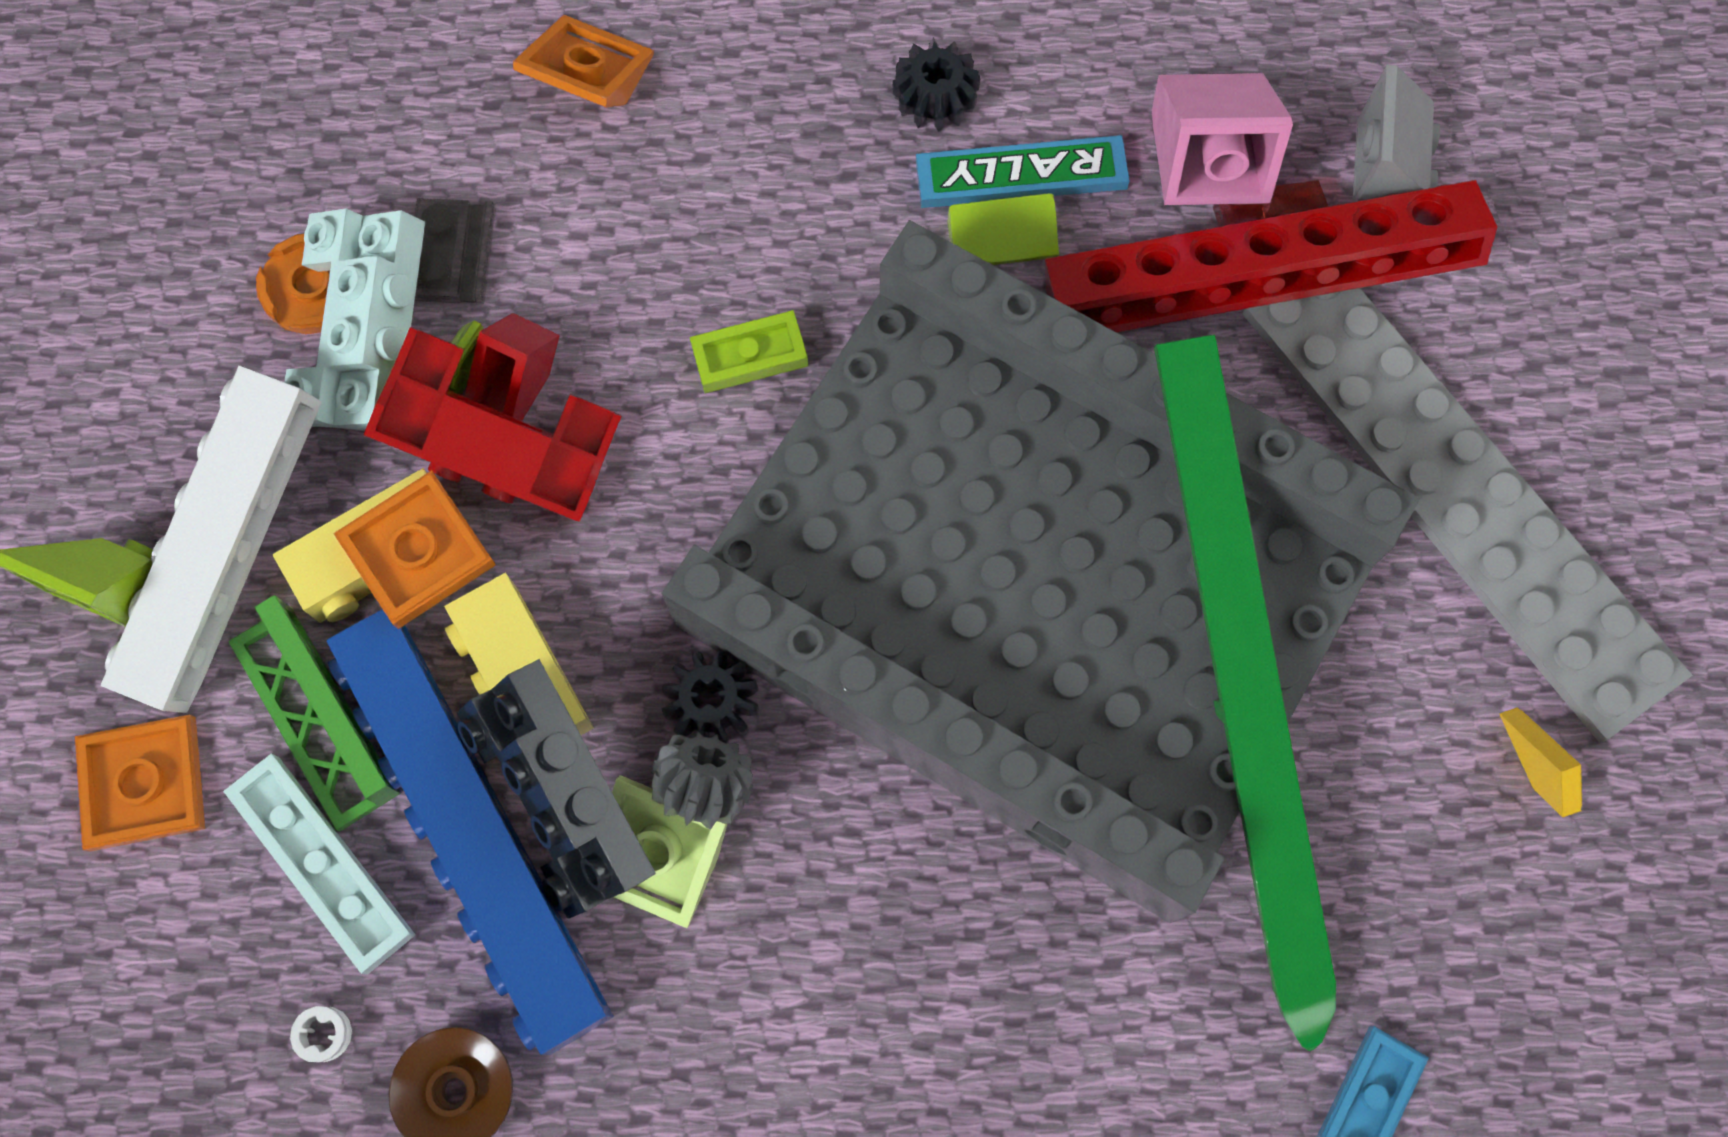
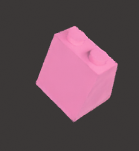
[1152,73,1293,205]

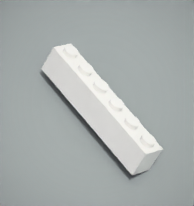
[100,366,322,713]

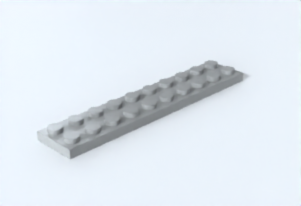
[1242,288,1693,743]

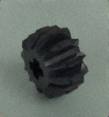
[892,37,980,132]
[662,650,759,744]

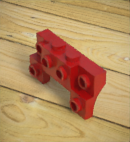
[363,326,622,522]

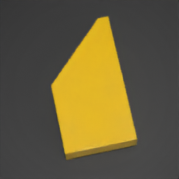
[1499,707,1582,818]

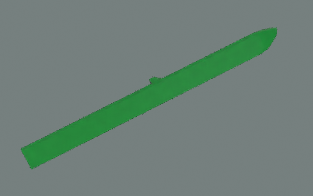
[1154,334,1336,1051]

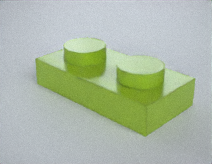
[689,310,809,394]

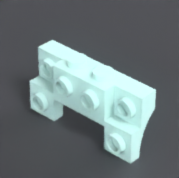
[284,208,425,431]

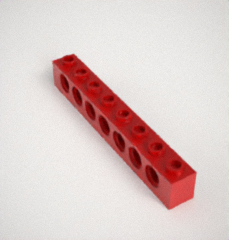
[1045,180,1498,332]

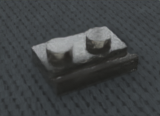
[414,198,496,304]

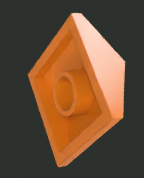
[513,15,654,107]

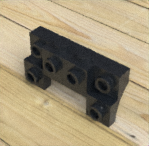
[457,659,656,919]

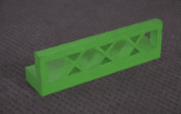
[228,595,401,832]

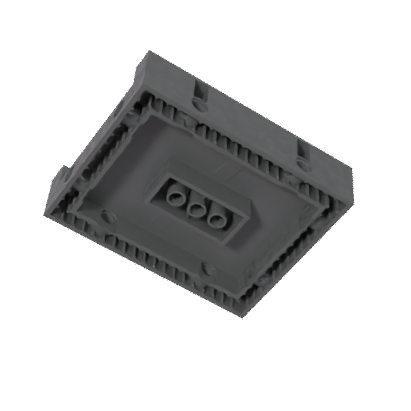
[661,220,1420,923]

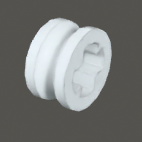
[290,1006,352,1062]

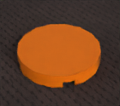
[256,234,330,335]

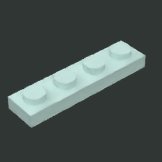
[223,753,416,975]

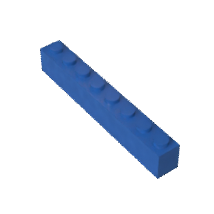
[326,609,614,1055]

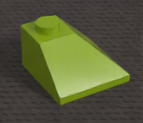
[0,538,153,627]

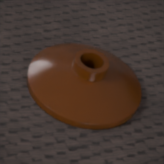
[389,1027,513,1137]

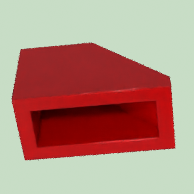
[464,313,560,421]

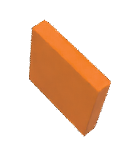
[333,470,496,629]
[75,714,205,852]

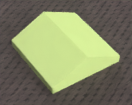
[612,775,727,928]

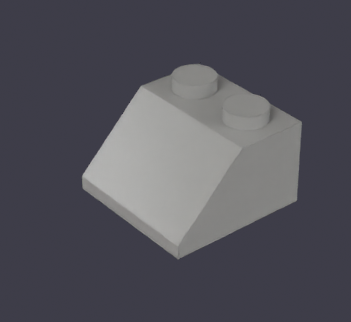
[1352,65,1440,202]

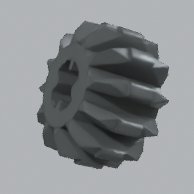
[651,730,753,830]

